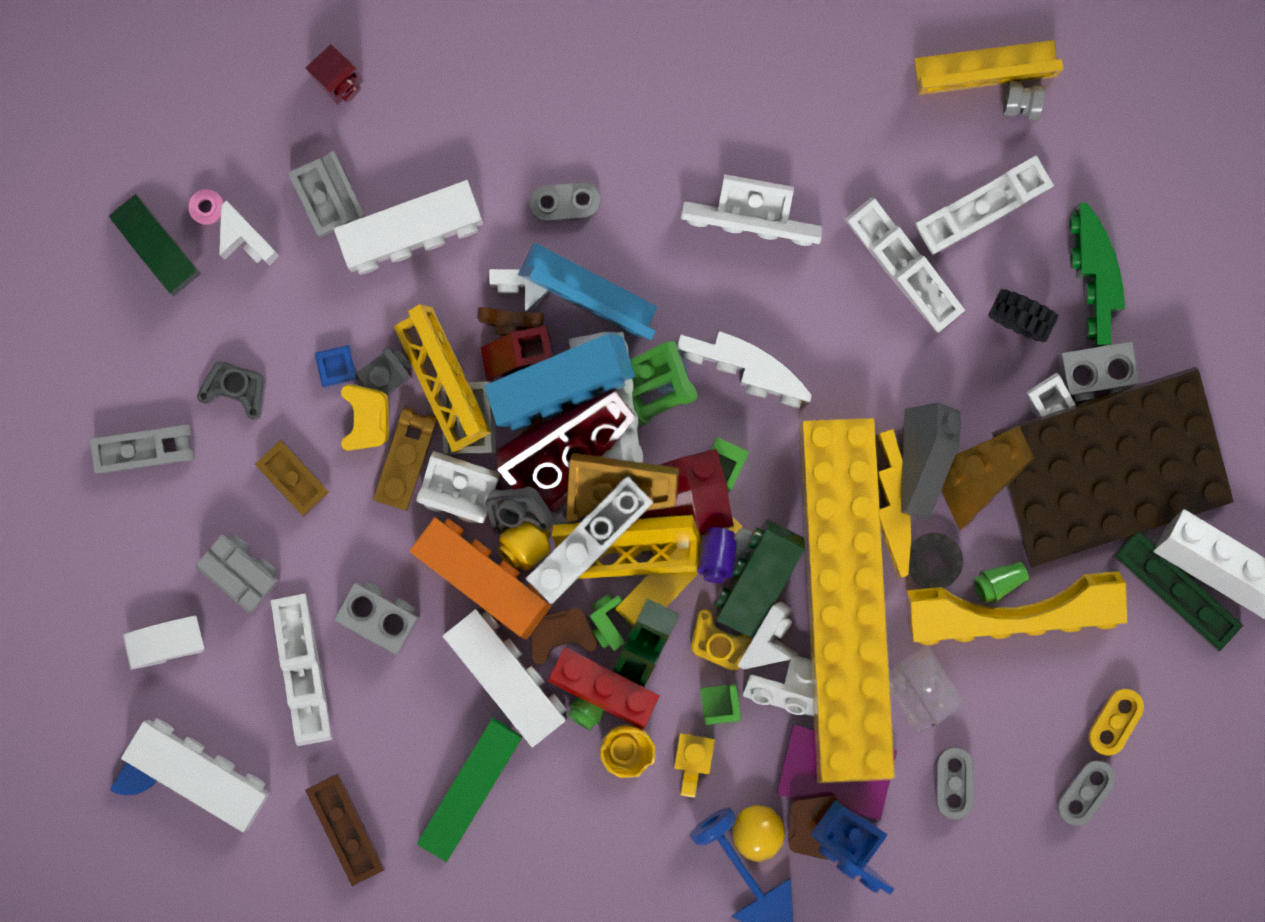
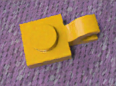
[674,733,715,798]

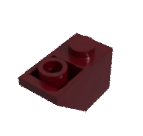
[305,44,363,105]
[480,325,554,382]

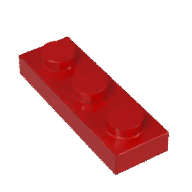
[547,647,660,730]

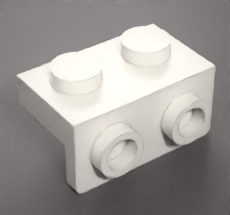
[416,451,501,523]

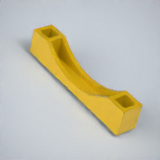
[907,571,1127,645]

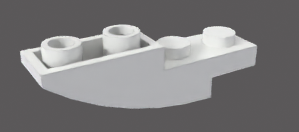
[677,331,812,408]
[526,477,653,604]

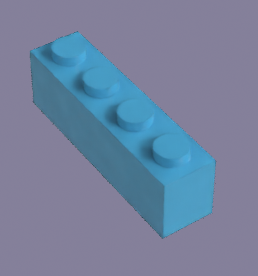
[484,333,636,431]

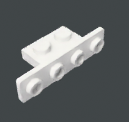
[681,174,822,246]
[743,656,814,717]

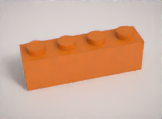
[409,517,552,640]

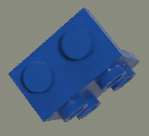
[810,800,895,895]

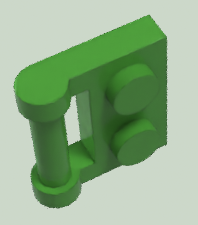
[630,341,697,427]

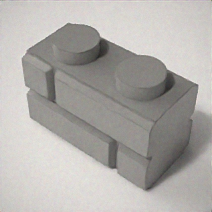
[195,534,281,613]

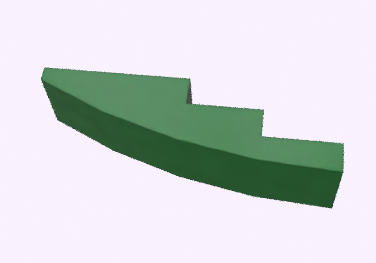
[417,718,523,863]

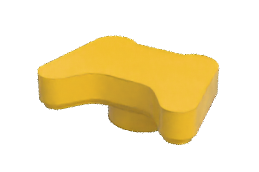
[341,384,389,451]
[691,609,753,670]

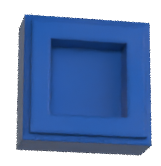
[314,345,358,388]

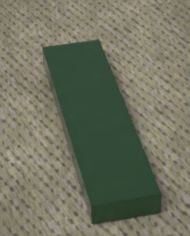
[1112,532,1244,651]

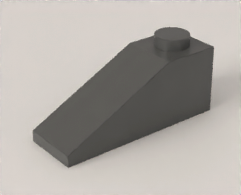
[901,402,961,520]

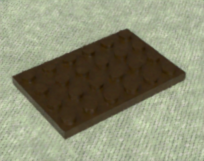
[991,367,1234,567]

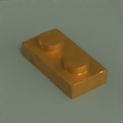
[255,440,330,516]

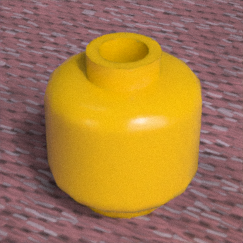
[497,521,551,571]

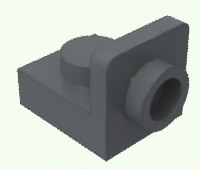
[356,347,412,395]

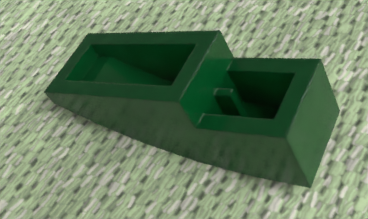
[109,194,202,296]
[612,598,680,687]

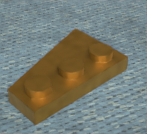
[941,426,1034,531]

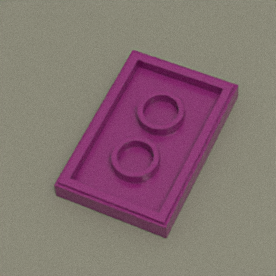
[776,724,897,820]

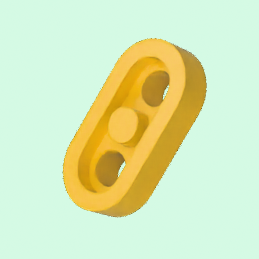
[1088,689,1144,756]

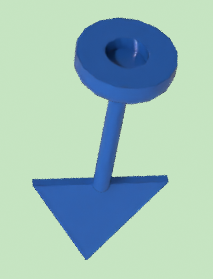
[689,807,793,922]

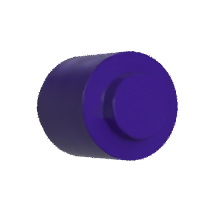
[697,527,737,583]

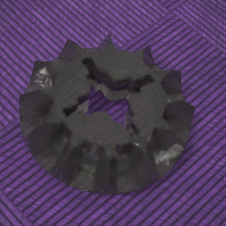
[909,533,963,588]

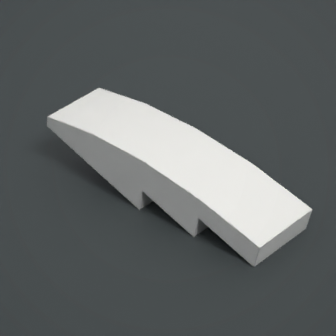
[844,197,965,333]
[271,593,333,746]

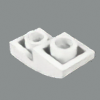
[122,616,204,670]

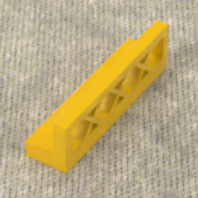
[913,40,1063,95]
[393,304,492,452]
[552,515,700,579]

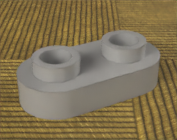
[530,182,601,222]
[936,747,973,820]
[1057,760,1116,826]

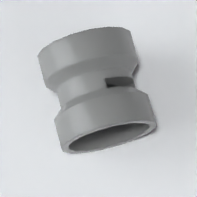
[1003,80,1046,121]

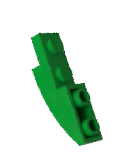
[1069,203,1125,348]

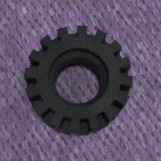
[988,289,1059,343]

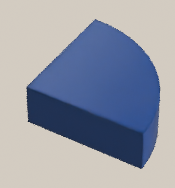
[110,762,157,795]

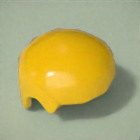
[599,724,655,778]
[732,804,785,862]

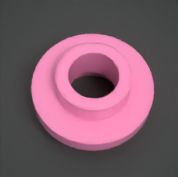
[188,189,224,225]

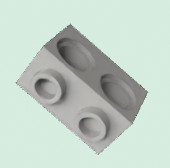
[1057,341,1140,402]
[334,580,420,655]

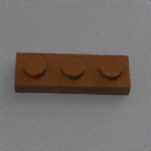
[305,773,385,886]

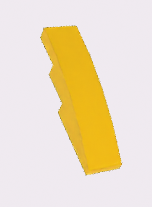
[876,429,911,578]
[616,517,743,627]

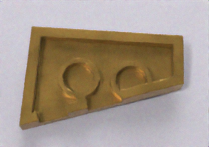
[566,453,679,522]

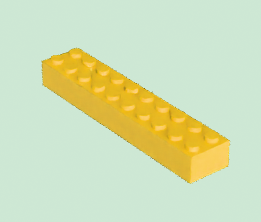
[799,418,895,783]

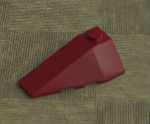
[496,388,636,513]
[584,449,734,535]

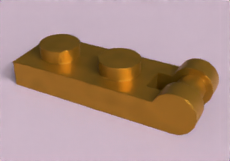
[373,406,438,511]

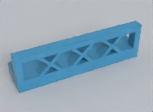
[517,243,658,341]

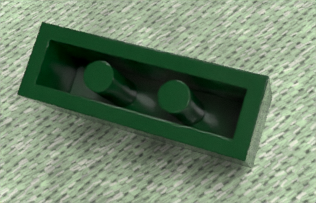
[713,519,805,638]

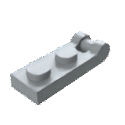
[90,425,195,475]

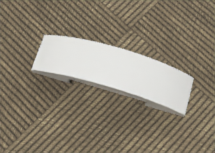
[915,155,1054,255]

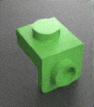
[590,594,626,651]

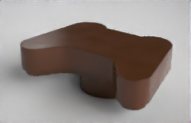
[477,307,544,336]
[531,608,598,664]
[788,793,837,860]

